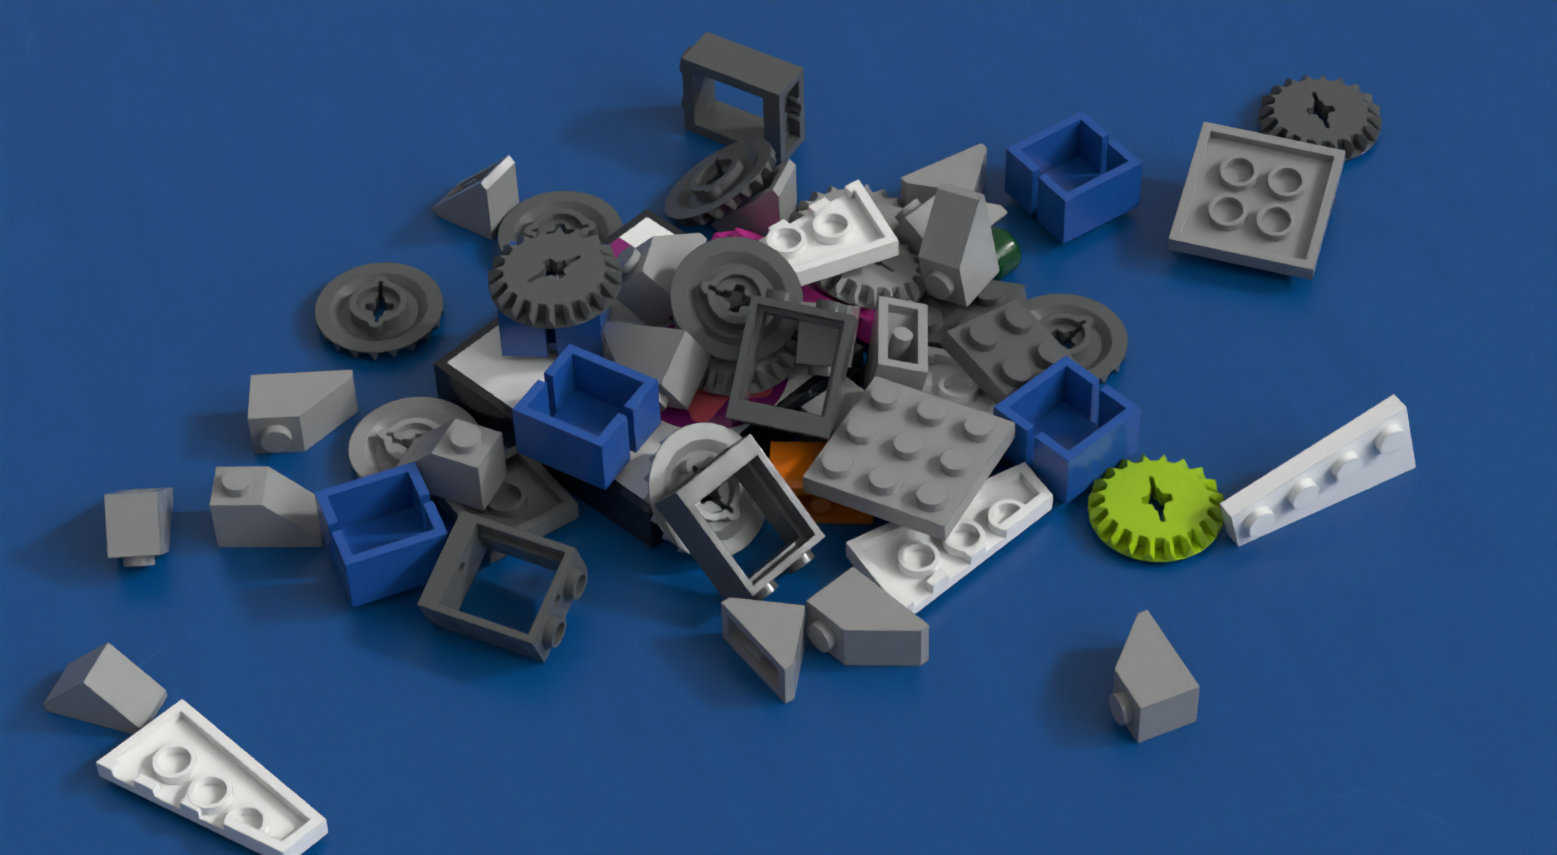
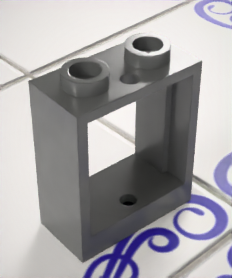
[679,32,805,165]
[726,289,858,441]
[655,434,825,601]
[417,510,588,663]

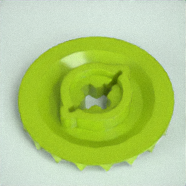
[1088,454,1224,562]

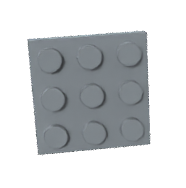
[1168,121,1346,280]
[803,376,1015,541]

